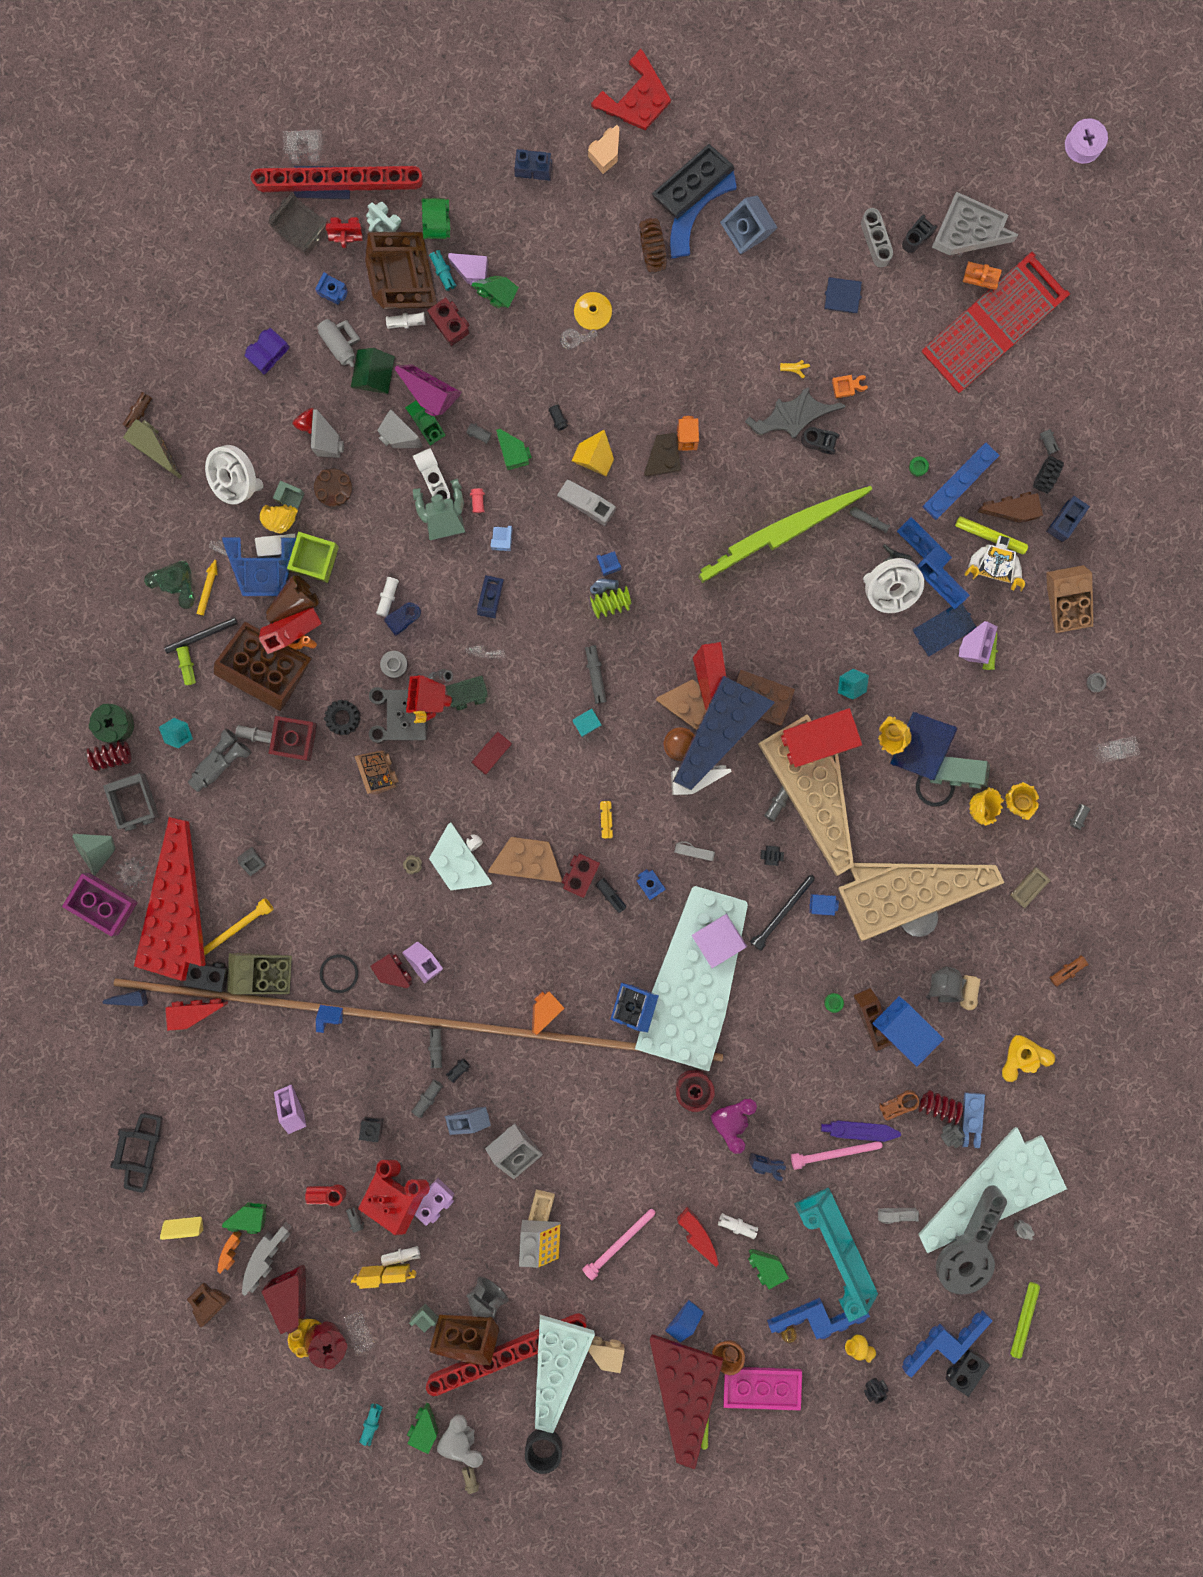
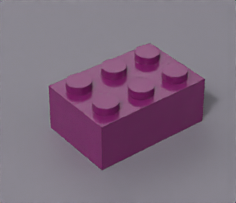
[62,873,138,937]

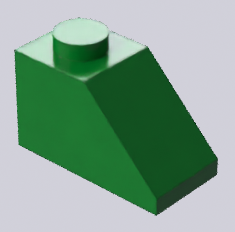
[496,429,531,471]

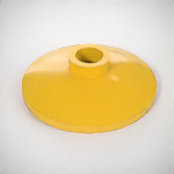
[574,292,612,330]

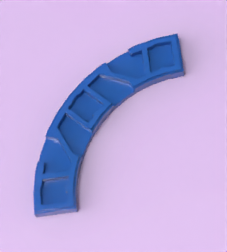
[670,171,737,259]

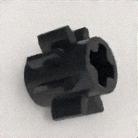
[760,845,784,866]
[864,1378,889,1404]

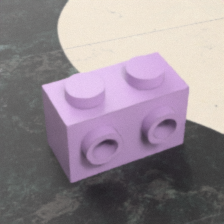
[415,1178,454,1226]

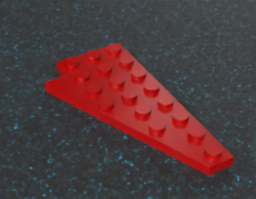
[134,817,206,981]

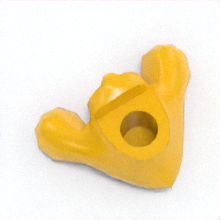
[1002,1035,1055,1082]

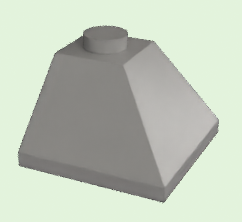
[311,409,344,458]
[377,410,423,448]

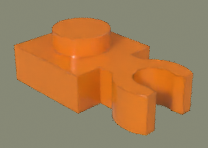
[832,375,868,399]

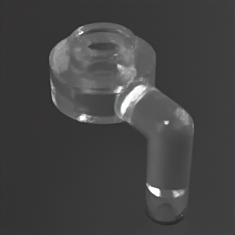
[560,328,597,350]

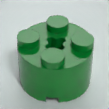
[422,198,450,239]

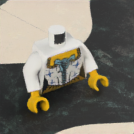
[964,536,1025,591]

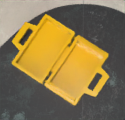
[351,1263,417,1289]

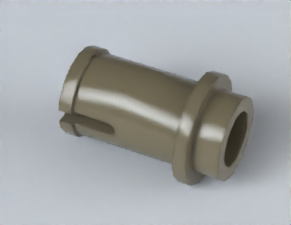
[462,1466,480,1494]

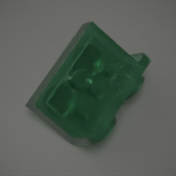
[446,675,489,711]

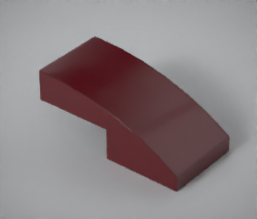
[471,732,512,775]

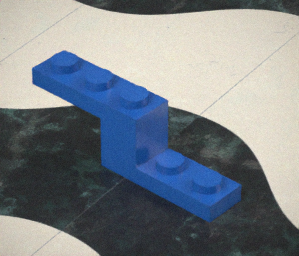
[922,443,1000,520]
[897,517,970,609]
[767,1298,870,1339]
[902,1310,993,1378]

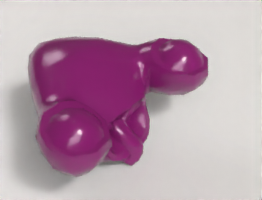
[710,1098,757,1154]

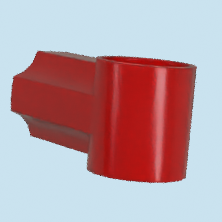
[305,1184,346,1207]

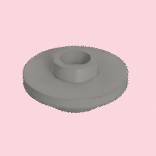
[380,651,407,678]

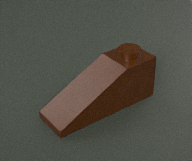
[853,988,892,1051]

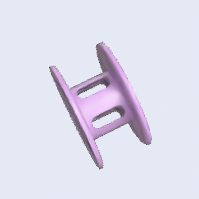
[1065,118,1108,164]

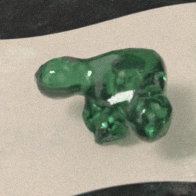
[144,561,195,609]

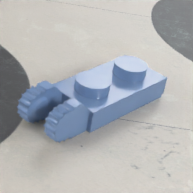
[962,1092,985,1148]

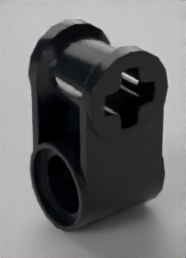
[902,214,938,253]
[801,427,840,455]

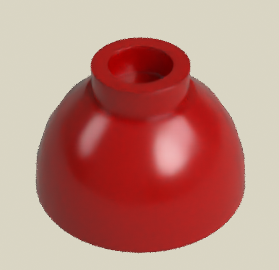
[292,408,314,434]

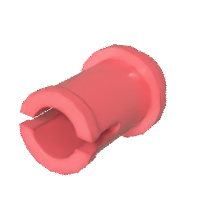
[470,488,485,513]

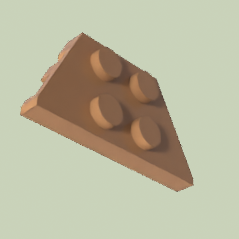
[656,679,706,730]
[488,837,562,882]

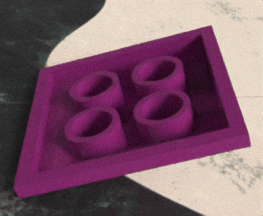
[395,364,462,417]

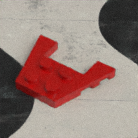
[591,48,671,131]

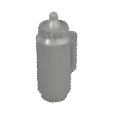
[317,319,360,367]

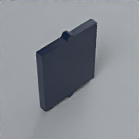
[824,277,862,313]

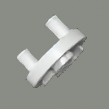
[205,445,263,504]
[863,558,924,613]

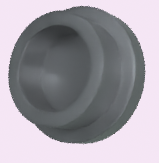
[1086,673,1106,692]

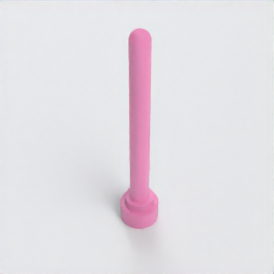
[791,1141,883,1170]
[582,1209,655,1281]

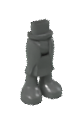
[188,728,252,792]

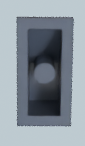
[445,1107,491,1135]

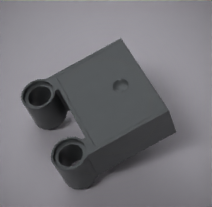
[369,687,427,743]

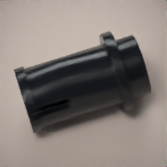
[548,405,568,431]
[446,1058,471,1083]

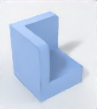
[491,526,513,551]

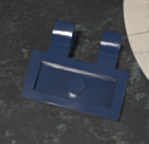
[749,1153,786,1181]

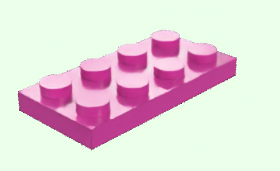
[723,1367,802,1410]

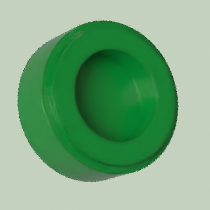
[909,456,929,477]
[824,993,844,1013]

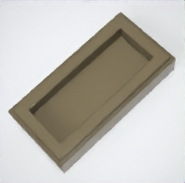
[1010,867,1051,908]

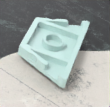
[429,823,492,890]

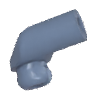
[590,579,619,595]

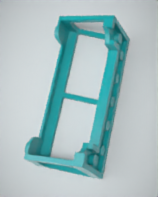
[794,1187,878,1322]

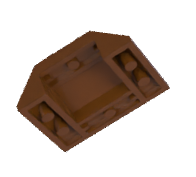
[365,232,437,309]

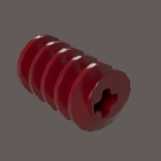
[87,741,131,771]
[918,1090,963,1125]

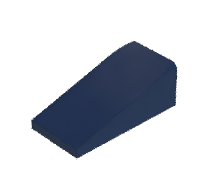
[477,575,504,618]
[102,990,148,1006]

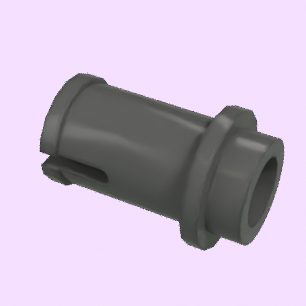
[466,423,492,444]
[1039,429,1060,455]
[1070,804,1091,830]
[346,1206,364,1232]

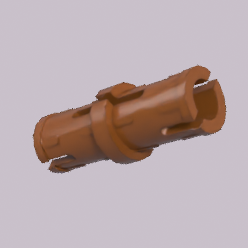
[1049,955,1088,987]

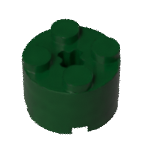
[89,704,134,743]

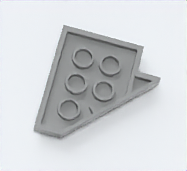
[932,192,1018,255]

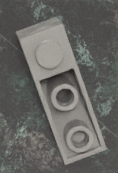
[557,479,616,526]

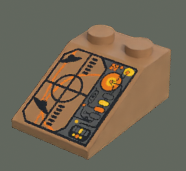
[355,750,399,794]

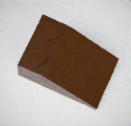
[429,1314,500,1365]

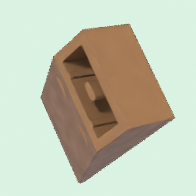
[1046,565,1093,633]

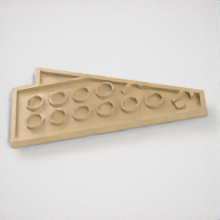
[758,714,854,876]
[838,863,1004,942]

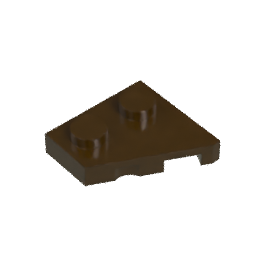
[644,432,681,477]

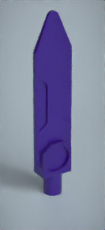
[821,1120,901,1142]

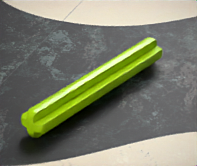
[1010,1282,1040,1359]

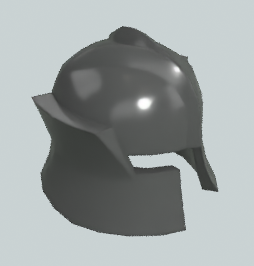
[926,966,967,1002]
[466,1276,509,1318]

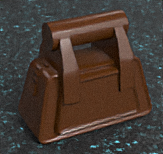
[187,1283,231,1328]

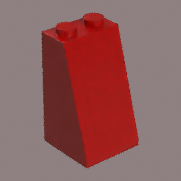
[781,708,862,768]

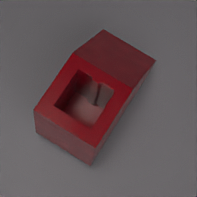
[370,952,412,988]

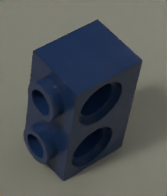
[1046,496,1090,542]

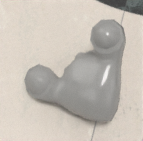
[437,1414,483,1468]

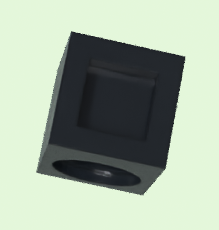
[359,1117,384,1142]

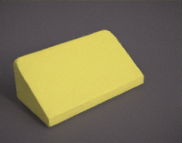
[160,1217,203,1240]

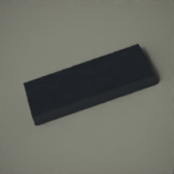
[652,144,735,220]

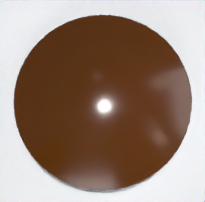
[314,468,352,507]

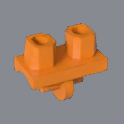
[963,261,1002,290]

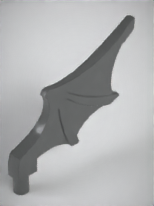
[745,387,846,438]

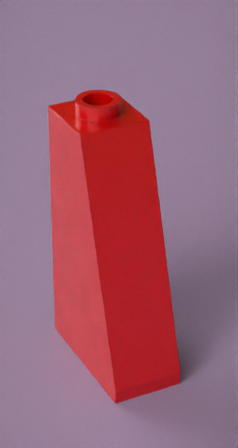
[693,642,726,710]

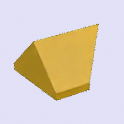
[572,430,614,477]

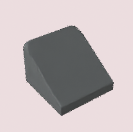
[237,847,266,876]

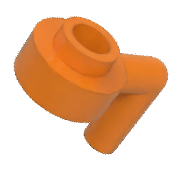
[288,635,317,650]

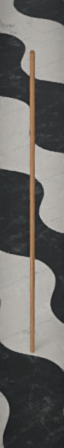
[114,979,723,1061]

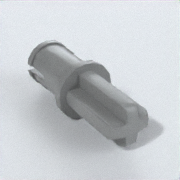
[235,725,272,743]
[1014,1220,1035,1241]

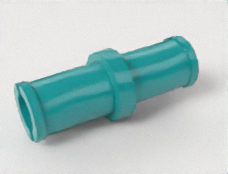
[429,250,457,291]
[359,1404,383,1446]

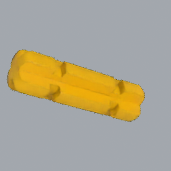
[600,801,613,839]

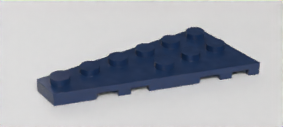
[672,676,775,790]

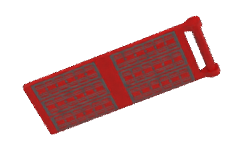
[922,251,1071,393]

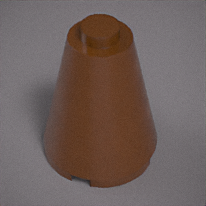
[266,575,320,624]

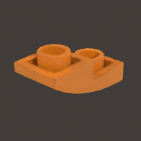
[217,1231,242,1273]

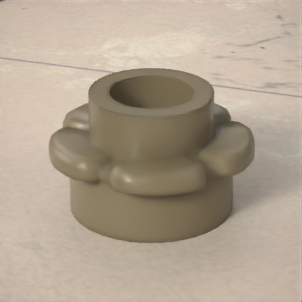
[403,855,422,874]

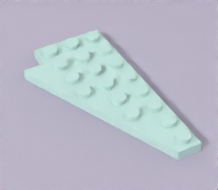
[918,1127,1067,1253]

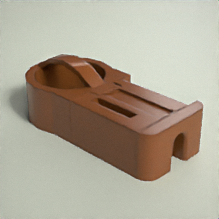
[879,1090,919,1120]

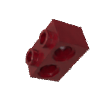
[427,297,470,347]
[561,853,600,898]

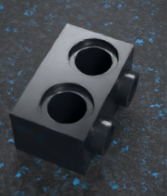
[183,960,228,992]
[945,1348,990,1397]

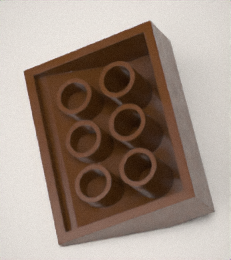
[214,622,312,711]

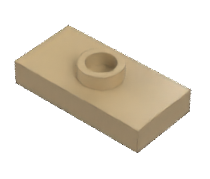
[528,1189,555,1221]

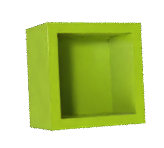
[287,532,339,583]

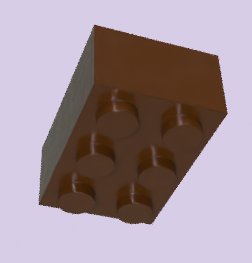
[735,670,795,727]

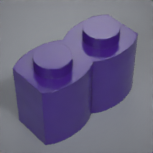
[244,328,290,375]

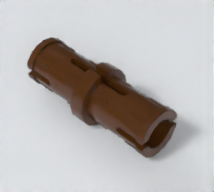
[122,392,153,428]

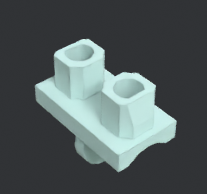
[366,202,401,232]

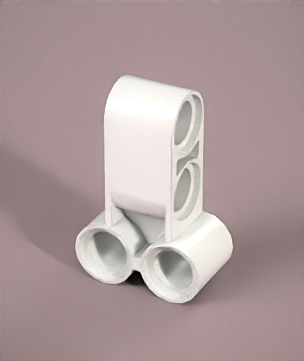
[413,448,451,499]

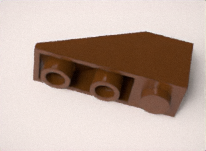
[978,492,1043,523]

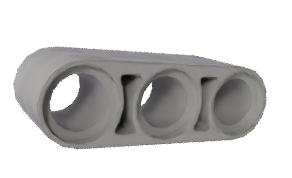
[861,208,893,267]

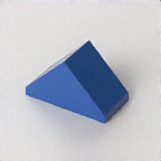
[665,1300,704,1343]

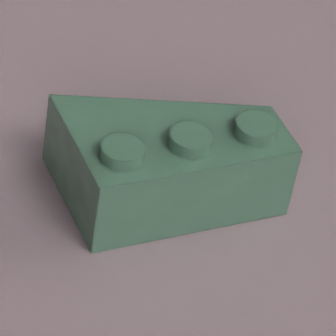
[926,755,990,789]

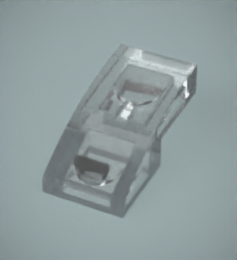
[465,645,507,660]

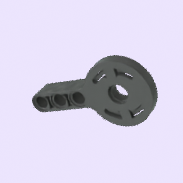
[936,1185,1007,1294]

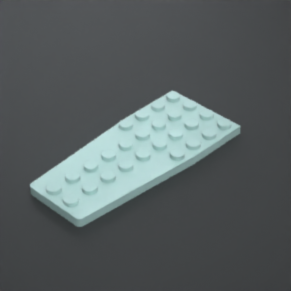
[635,886,748,1071]

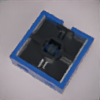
[610,983,659,1033]

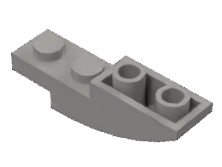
[242,1222,292,1296]

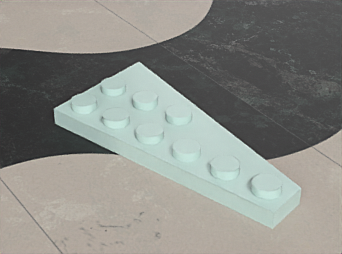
[535,1315,595,1433]

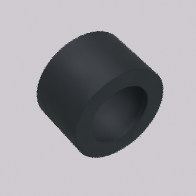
[525,1429,562,1474]

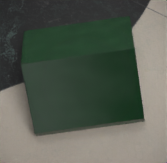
[351,348,395,394]

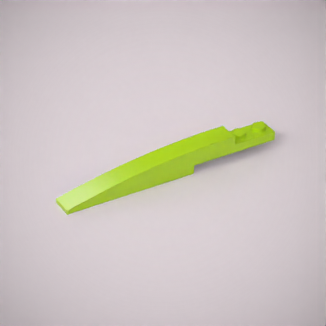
[699,486,872,583]

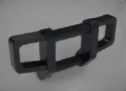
[110,1112,163,1193]

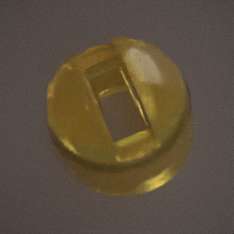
[781,1326,797,1343]

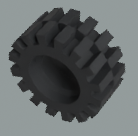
[1033,456,1064,494]
[324,700,361,735]

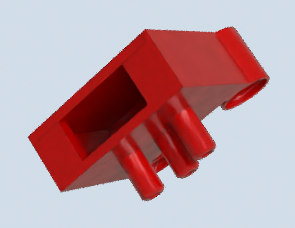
[358,1160,430,1235]

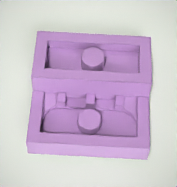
[691,913,747,968]

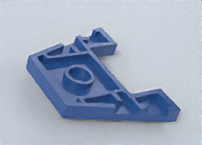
[222,537,296,596]

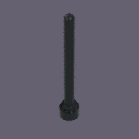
[749,875,815,951]

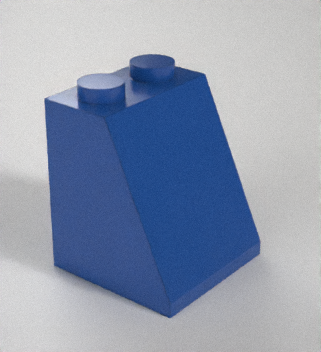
[872,996,944,1067]

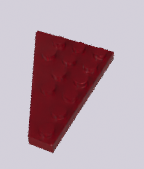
[650,1334,724,1469]

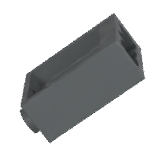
[103,773,159,832]

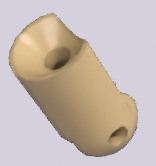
[960,975,981,1010]

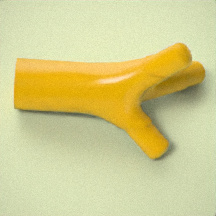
[780,360,810,378]

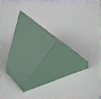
[72,834,115,876]

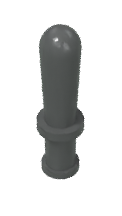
[850,507,890,534]

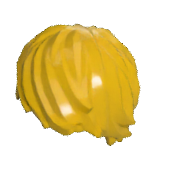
[260,504,298,533]
[878,717,912,755]
[1005,782,1039,820]
[969,787,1004,826]

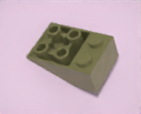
[227,953,292,994]

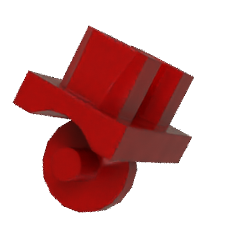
[326,217,363,248]

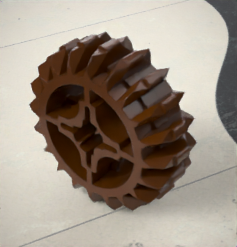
[639,218,667,272]

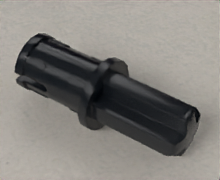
[595,877,627,913]

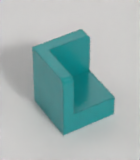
[838,669,869,700]
[573,709,602,737]
[159,718,193,748]

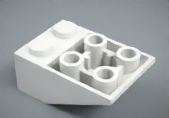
[671,765,731,795]

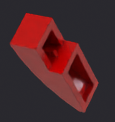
[677,1207,719,1267]

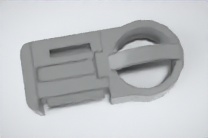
[674,842,715,861]
[878,1208,919,1224]

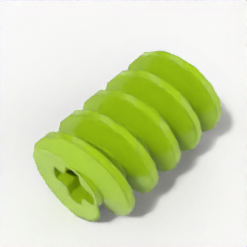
[590,586,631,619]

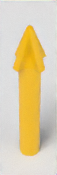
[196,560,218,616]

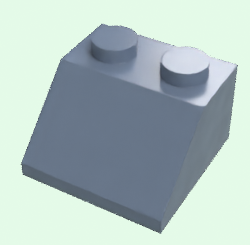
[720,196,778,254]

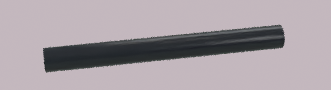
[164,617,238,654]

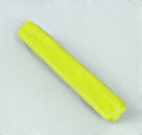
[955,517,1028,554]

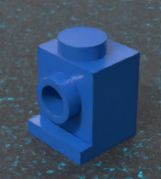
[315,272,348,305]
[636,869,666,900]

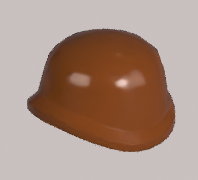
[664,727,694,761]
[712,1340,745,1375]

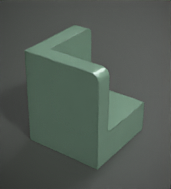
[273,481,305,509]
[409,1304,439,1333]

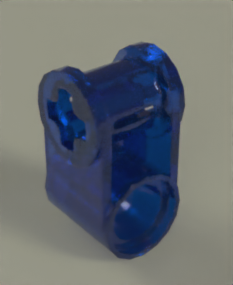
[384,602,421,636]

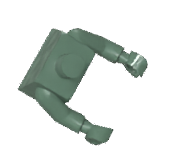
[413,479,465,540]

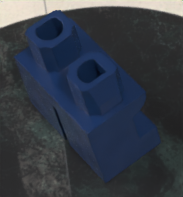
[514,149,553,181]

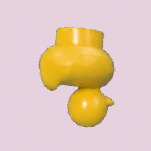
[845,1334,876,1363]

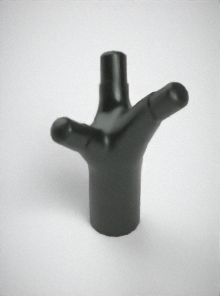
[883,544,912,562]

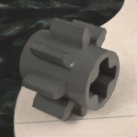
[941,1123,965,1148]

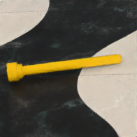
[204,898,274,955]

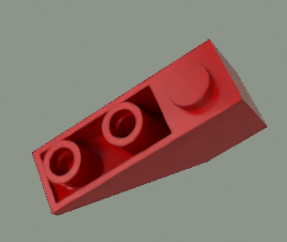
[259,607,322,654]
[165,998,228,1031]

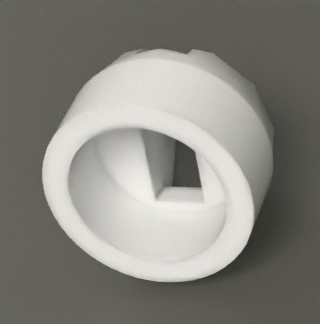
[466,834,483,851]

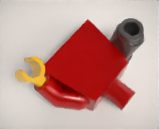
[406,669,453,723]

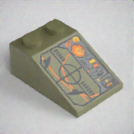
[123,419,182,479]

